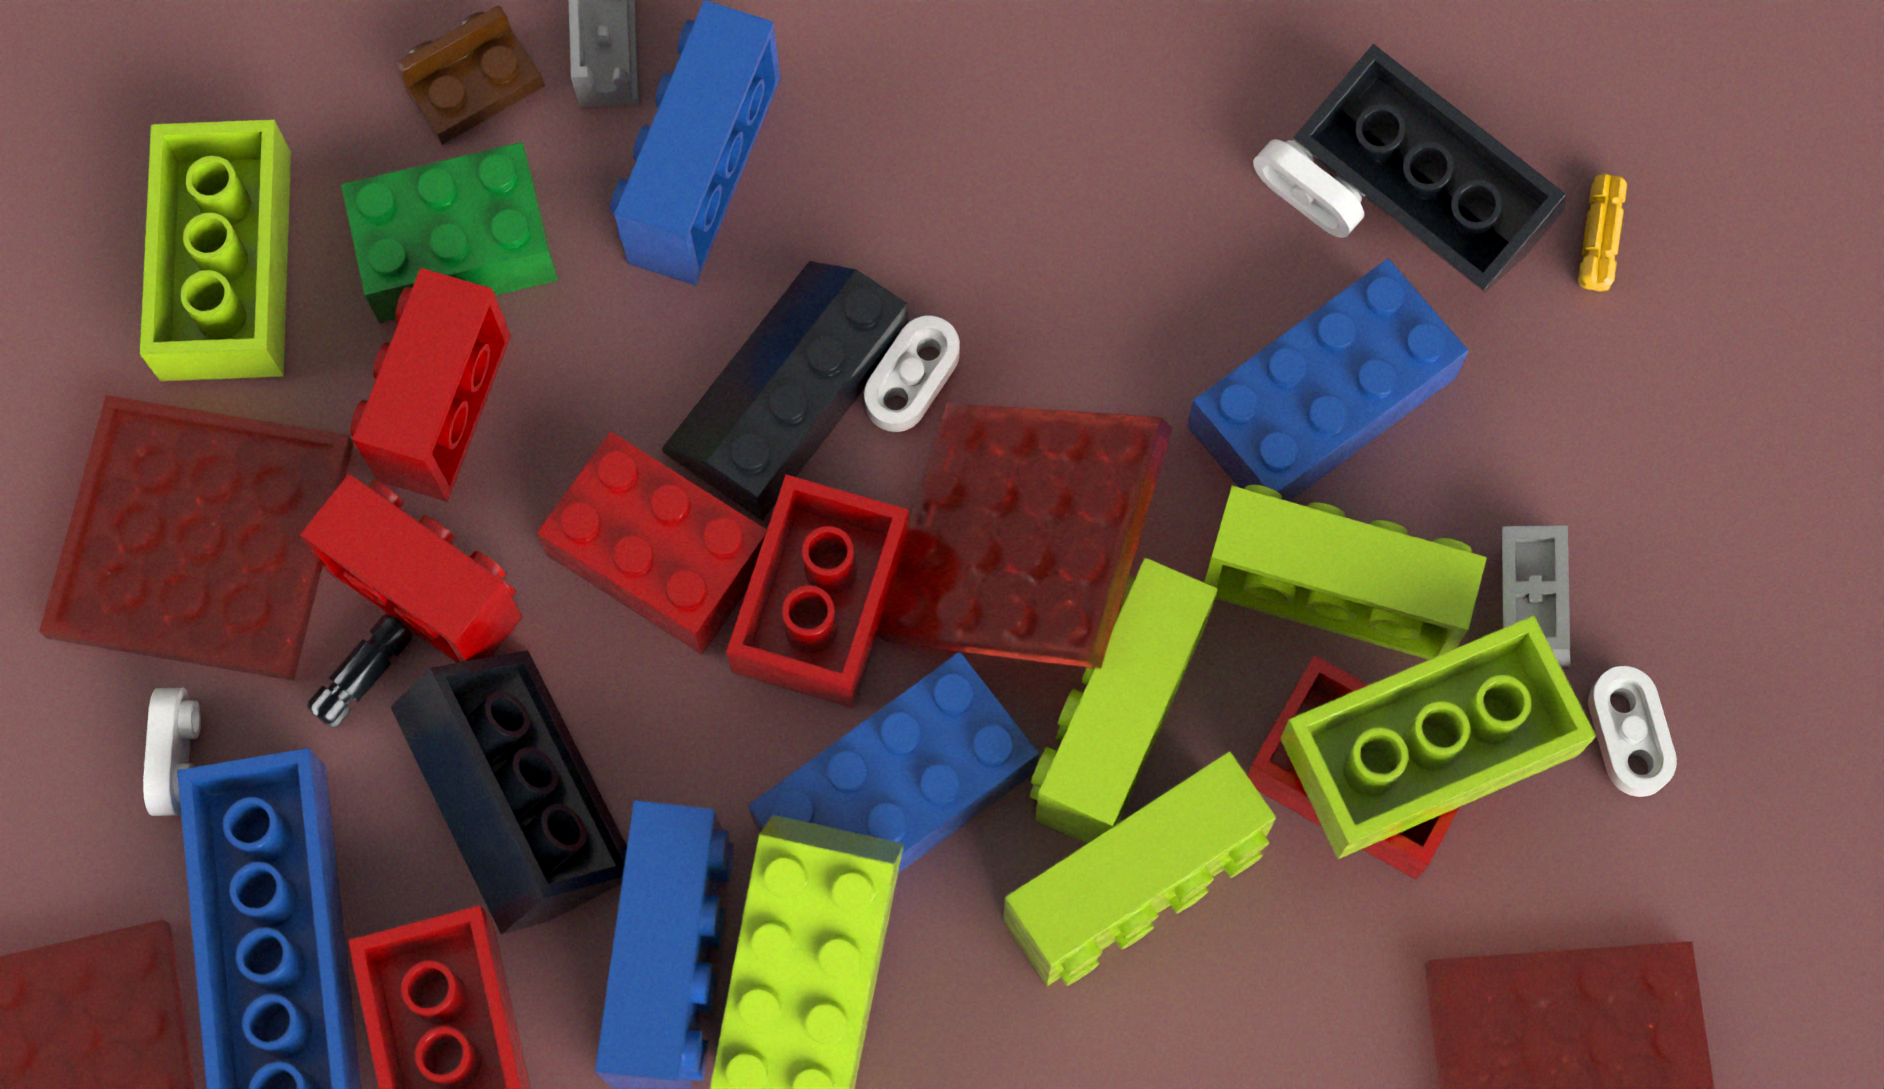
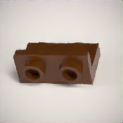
[396,6,545,145]

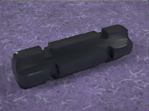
[307,614,412,728]

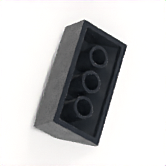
[1293,43,1567,293]
[662,261,908,521]
[390,650,627,935]

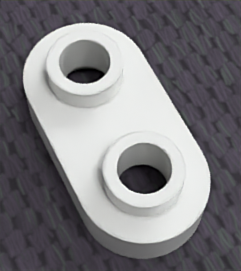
[1253,140,1364,238]
[864,316,960,432]
[1588,666,1677,797]
[143,688,201,816]

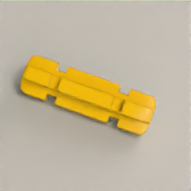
[1578,173,1627,292]

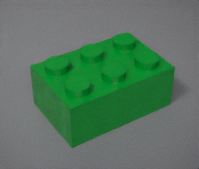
[341,142,558,323]

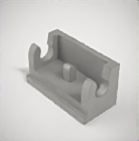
[569,0,639,108]
[1502,525,1571,668]

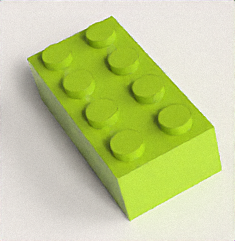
[140,120,291,381]
[1204,485,1487,660]
[1029,558,1218,844]
[1280,615,1596,859]
[1003,751,1276,986]
[710,815,904,1089]

